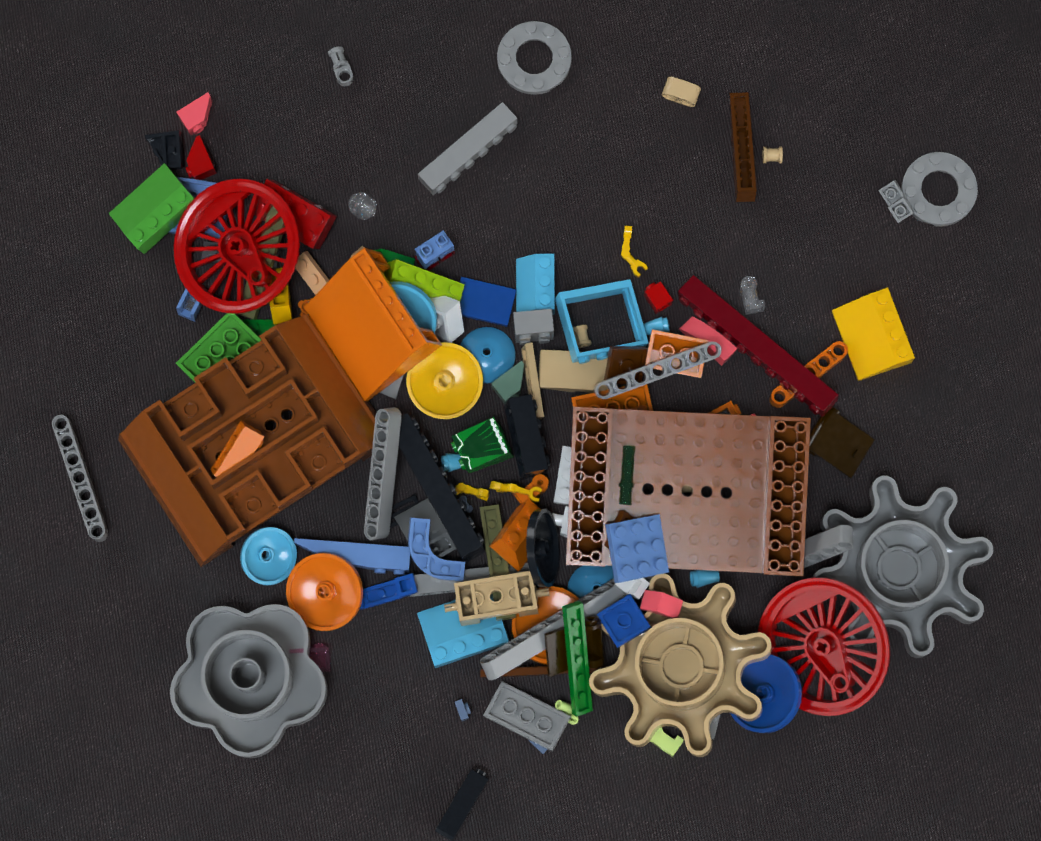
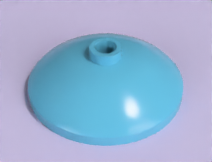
[240,527,297,585]

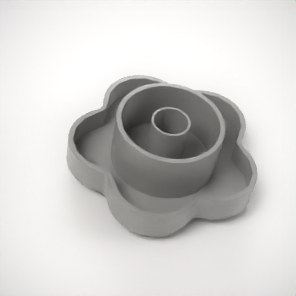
[170,604,328,758]

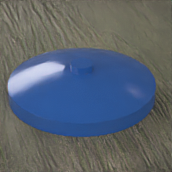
[730,655,802,733]

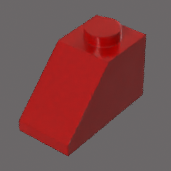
[186,135,217,180]

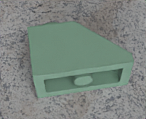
[491,361,524,404]

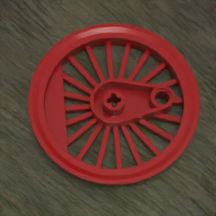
[174,179,300,314]
[758,577,890,716]

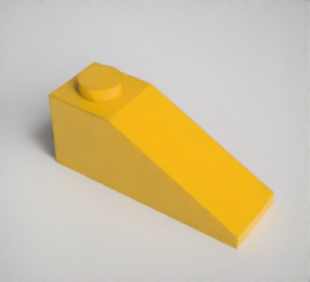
[270,268,292,324]

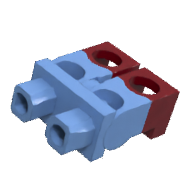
[415,230,455,271]

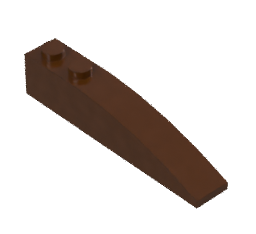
[730,92,757,202]

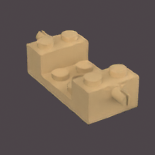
[444,571,550,626]

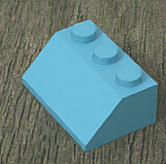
[516,254,555,315]

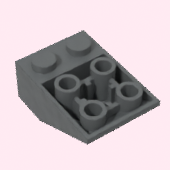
[394,498,457,558]

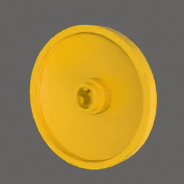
[406,342,483,419]

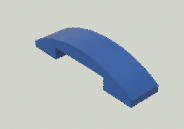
[359,573,418,610]

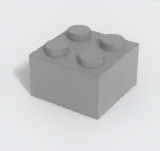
[513,309,554,345]

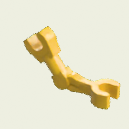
[621,226,648,278]
[489,481,542,502]
[455,483,490,501]

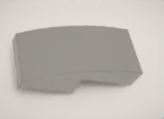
[878,180,914,223]

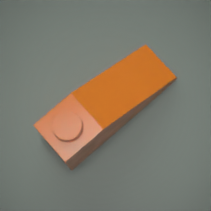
[210,421,264,477]

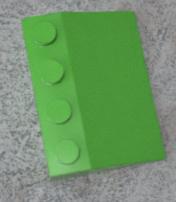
[109,163,195,254]
[176,313,261,383]

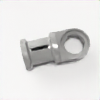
[328,47,353,86]

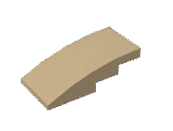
[539,350,618,393]

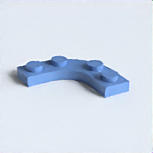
[408,517,465,581]

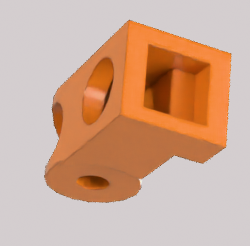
[512,474,549,504]

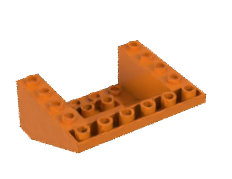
[304,248,442,402]

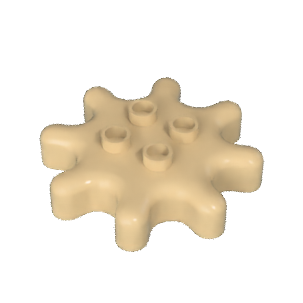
[589,574,772,757]

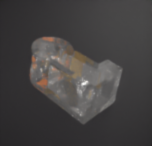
[740,276,765,315]

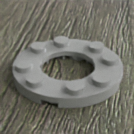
[497,21,571,94]
[901,152,978,226]

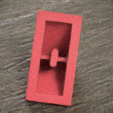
[640,590,683,619]

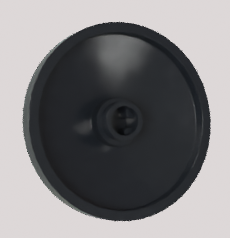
[526,509,560,587]

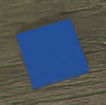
[597,594,651,648]

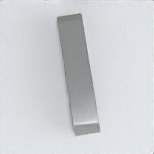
[804,525,853,568]

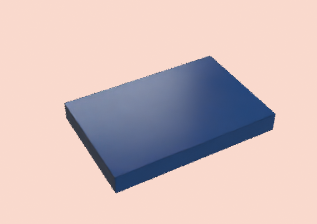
[460,277,516,327]

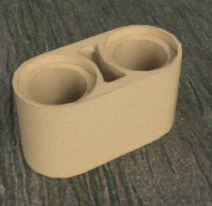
[662,77,701,107]

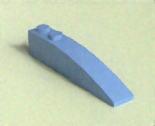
[294,538,411,575]

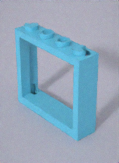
[555,279,649,364]

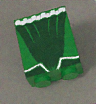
[451,417,514,473]

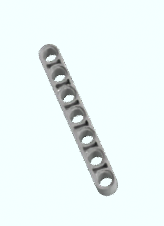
[594,341,722,399]
[364,407,401,540]
[52,415,108,542]
[408,563,535,597]

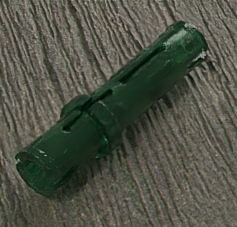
[618,446,635,505]

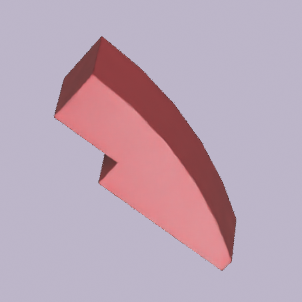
[679,316,738,366]

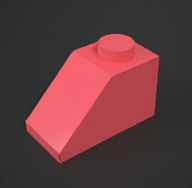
[176,93,212,136]

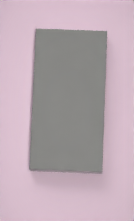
[483,681,571,752]

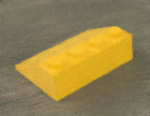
[832,288,915,381]

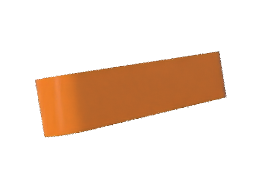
[769,341,848,408]

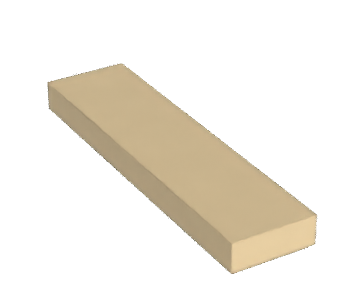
[521,343,544,420]

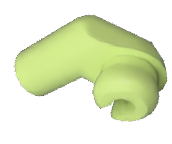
[555,700,579,725]

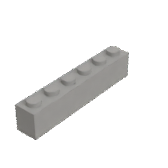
[418,102,517,195]

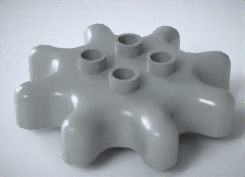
[812,476,993,658]

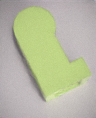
[650,728,684,757]

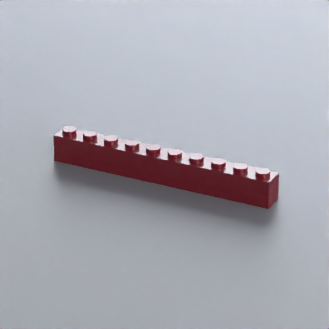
[678,275,838,417]

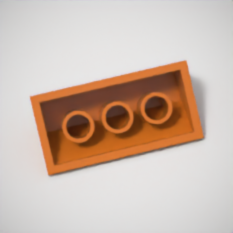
[571,384,653,411]

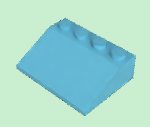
[417,594,509,668]

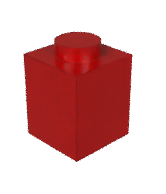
[644,281,673,314]

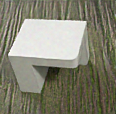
[615,578,650,599]

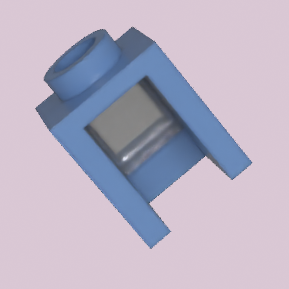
[176,288,203,322]

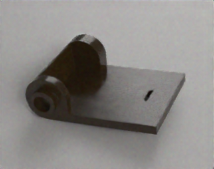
[809,407,875,478]
[544,616,604,677]

